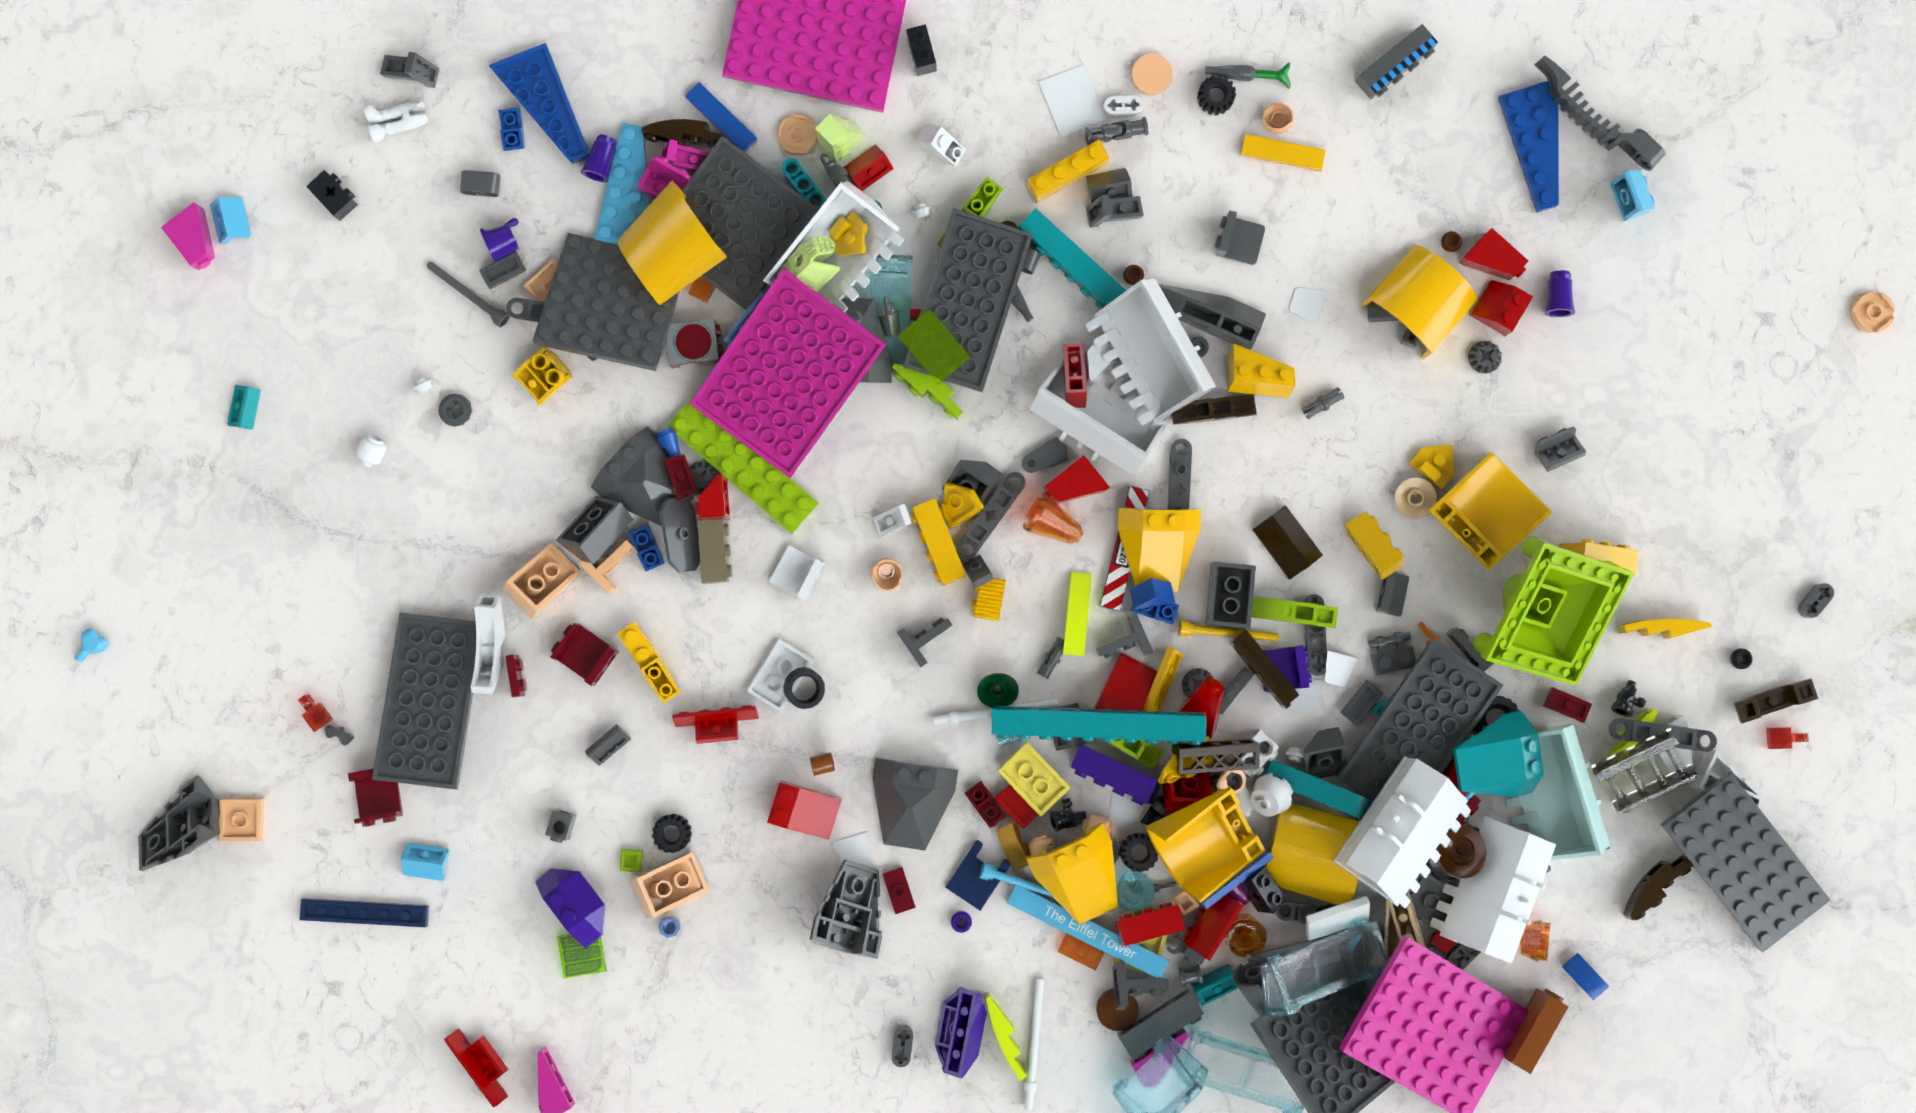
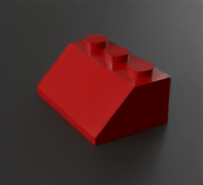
[1183,894,1243,961]

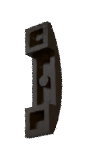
[1734,678,1819,724]

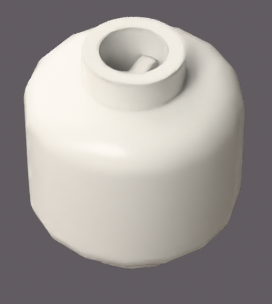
[355,435,387,467]

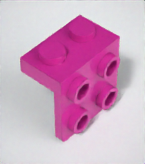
[637,156,691,198]

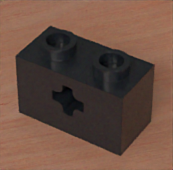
[906,24,937,76]
[306,170,358,221]
[1240,866,1286,914]

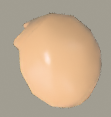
[1262,102,1294,134]
[871,558,903,591]

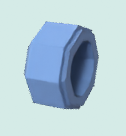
[659,916,681,938]

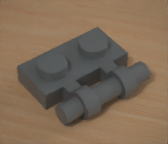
[1368,632,1416,675]

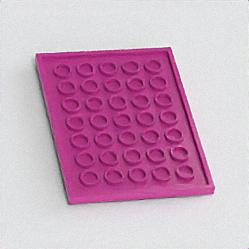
[722,0,906,113]
[690,268,887,478]
[1338,935,1528,1113]

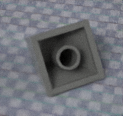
[942,460,1002,503]
[1303,727,1346,779]

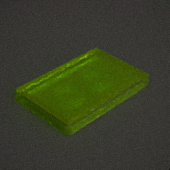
[898,309,970,384]

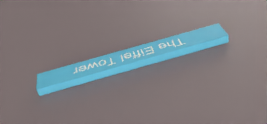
[1007,885,1169,979]

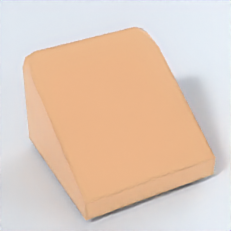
[1171,890,1201,915]

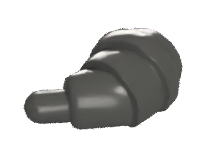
[820,153,850,187]

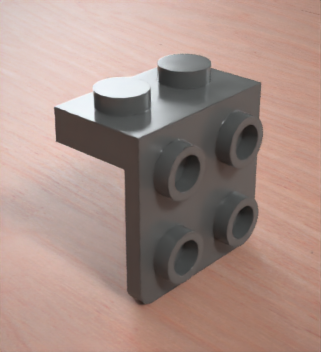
[1214,210,1265,265]

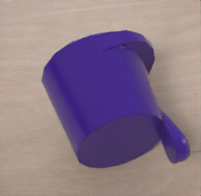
[480,218,520,262]

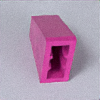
[161,202,215,270]

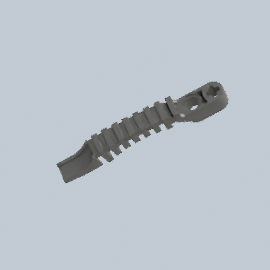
[1534,55,1666,171]

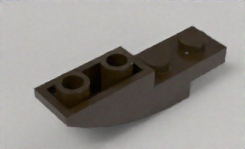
[641,119,726,148]
[1623,855,1692,920]

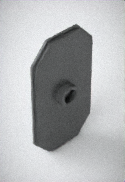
[659,497,700,573]

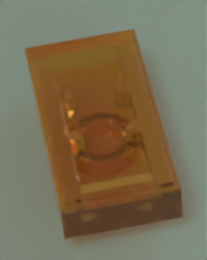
[1057,933,1105,971]

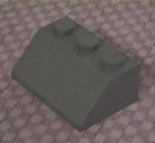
[556,496,634,564]

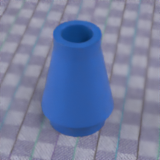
[656,427,681,458]

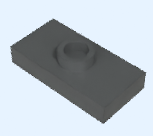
[479,251,527,290]
[962,555,994,588]
[1340,680,1383,726]
[585,724,631,766]

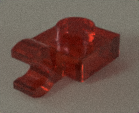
[298,694,333,732]
[1766,727,1809,749]

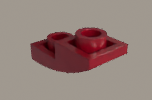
[964,781,1007,829]

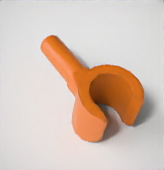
[1418,621,1441,645]

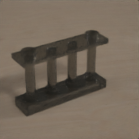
[1591,728,1698,815]

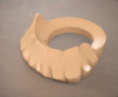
[1217,762,1246,794]

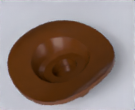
[1436,823,1487,878]

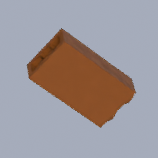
[1504,988,1569,1074]

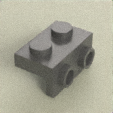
[1535,426,1586,472]

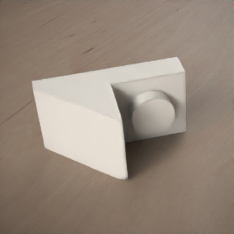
[873,504,912,537]

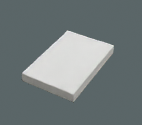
[746,638,814,713]
[1306,896,1370,941]

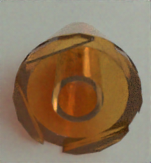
[1023,493,1083,544]

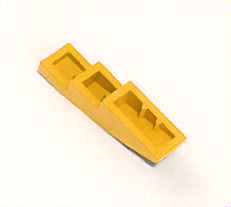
[1617,618,1712,639]

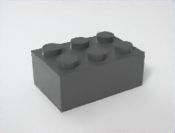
[1205,562,1256,629]

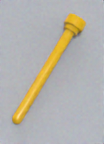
[1179,620,1279,641]

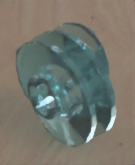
[1117,871,1155,912]

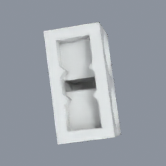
[1230,729,1279,778]

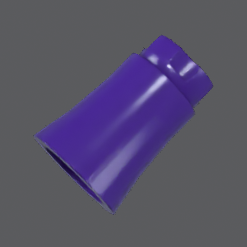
[581,134,617,183]
[1545,270,1575,317]

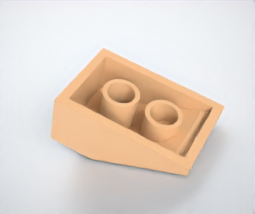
[503,543,581,619]
[629,852,709,918]

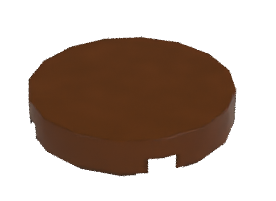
[1096,988,1139,1031]

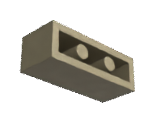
[697,519,733,584]

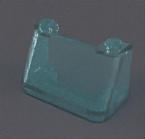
[1112,1035,1208,1113]

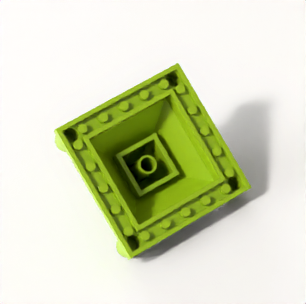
[1474,536,1634,686]

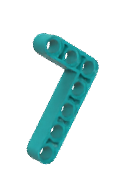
[782,158,883,210]
[1264,760,1372,820]

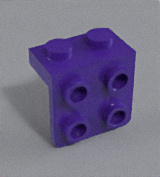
[1262,645,1312,692]

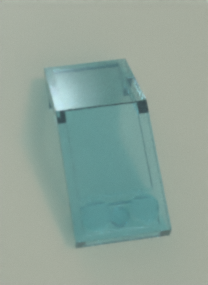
[870,254,913,366]

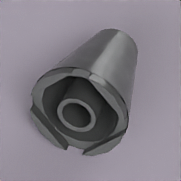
[1232,957,1278,1016]

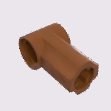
[810,752,835,776]

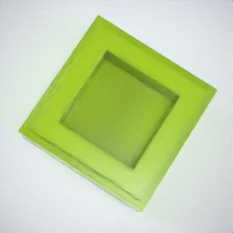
[620,849,643,872]

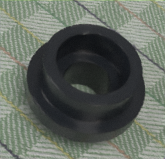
[1730,648,1753,669]

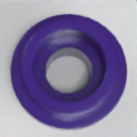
[951,911,972,933]

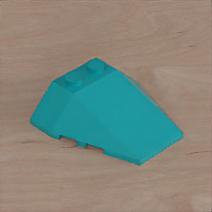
[1453,710,1544,798]

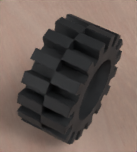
[1197,74,1236,116]
[652,814,692,853]
[1120,833,1158,872]

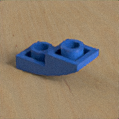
[498,107,525,151]
[628,524,665,572]
[1130,603,1179,625]
[1562,953,1610,1001]

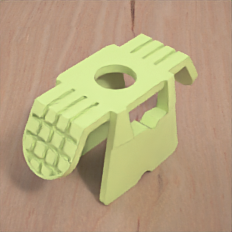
[780,236,840,291]

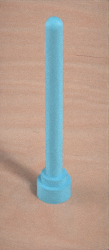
[979,862,1054,898]

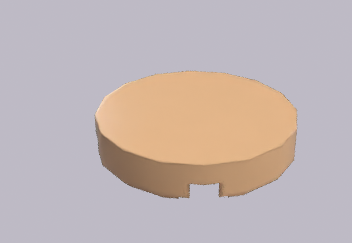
[1131,54,1172,95]
[777,114,818,156]
[1850,292,1895,333]

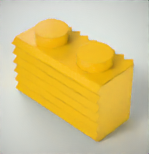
[971,578,1006,622]

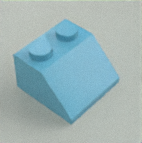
[1610,170,1655,221]

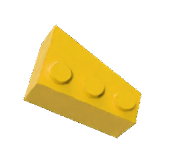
[1227,343,1295,398]
[1559,539,1638,576]

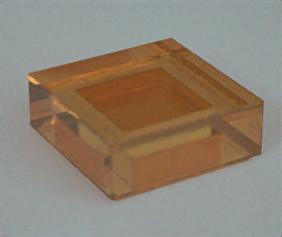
[688,277,716,304]

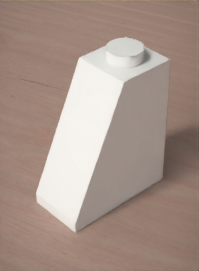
[1646,715,1693,782]

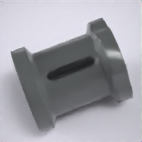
[1178,964,1203,987]

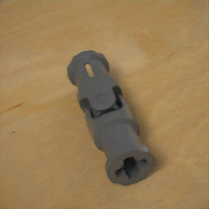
[1084,117,1149,146]

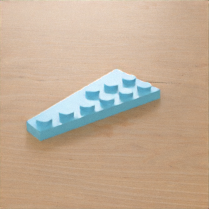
[594,123,650,245]

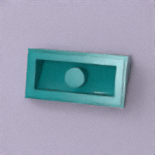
[227,385,261,430]
[1191,964,1238,1006]

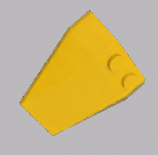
[1118,508,1201,592]
[1026,822,1118,924]

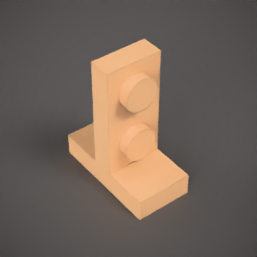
[579,540,635,594]

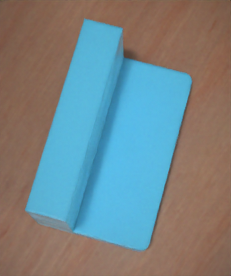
[210,197,251,244]
[401,843,450,881]

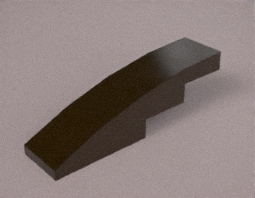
[1172,394,1257,425]

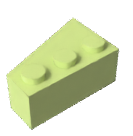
[815,114,866,163]

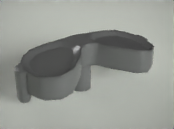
[324,725,354,745]

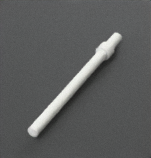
[933,699,1058,725]
[1024,978,1044,1109]

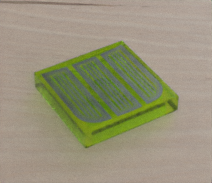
[557,934,607,979]

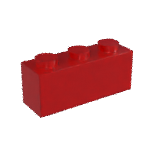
[1114,902,1186,947]

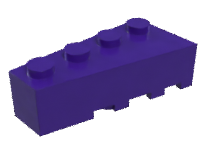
[1070,744,1161,806]

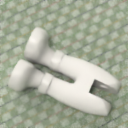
[364,101,428,142]

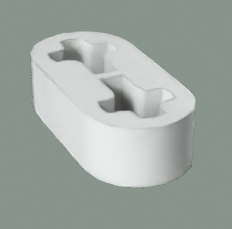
[1103,96,1143,117]

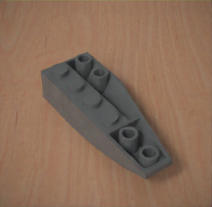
[1159,284,1266,350]

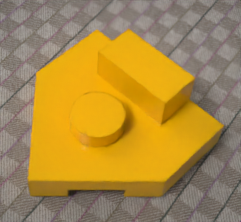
[829,211,868,257]
[1408,445,1455,490]
[941,482,984,529]

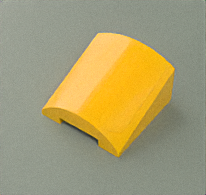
[617,180,727,305]
[1362,244,1478,359]
[1429,451,1553,571]
[1146,786,1266,903]
[1264,803,1359,905]

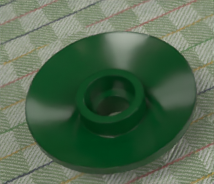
[977,673,1019,708]

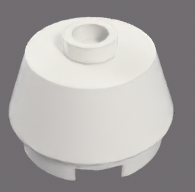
[1251,773,1293,816]

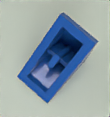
[1130,578,1175,610]

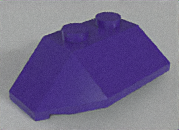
[535,868,605,949]
[935,987,987,1078]

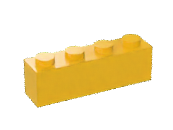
[1027,140,1109,203]
[910,498,966,586]

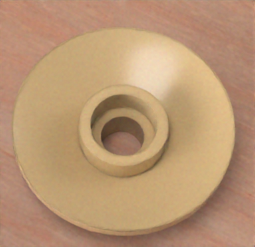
[1394,477,1437,519]

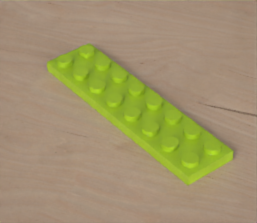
[667,396,819,534]

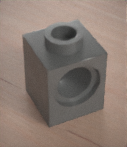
[545,809,577,843]

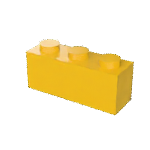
[1345,511,1404,580]

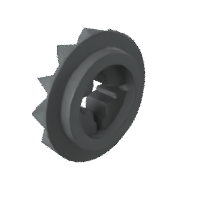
[1468,340,1502,374]
[438,394,473,427]
[689,462,718,495]
[1182,668,1214,698]

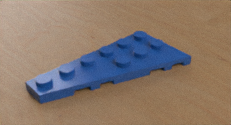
[489,43,590,164]
[1498,81,1559,213]

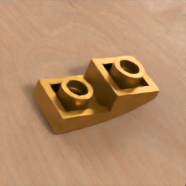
[996,823,1031,871]

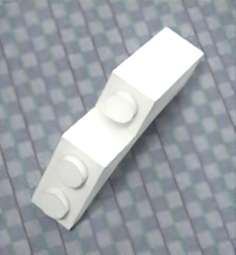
[471,594,505,694]

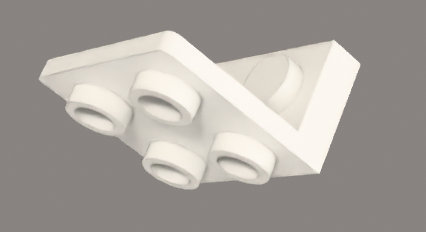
[769,546,825,601]

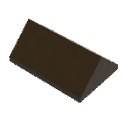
[1252,505,1323,580]

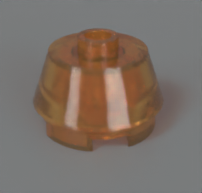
[1224,914,1267,957]
[1519,920,1551,962]

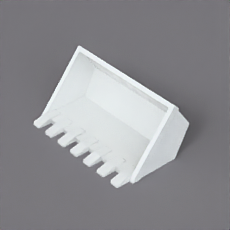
[763,181,904,312]
[1085,278,1216,426]
[1029,360,1167,476]
[1333,756,1471,908]
[1430,816,1556,963]

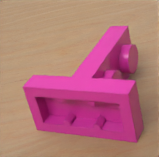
[661,139,710,172]

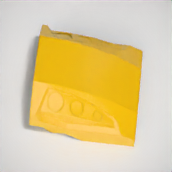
[512,347,573,406]

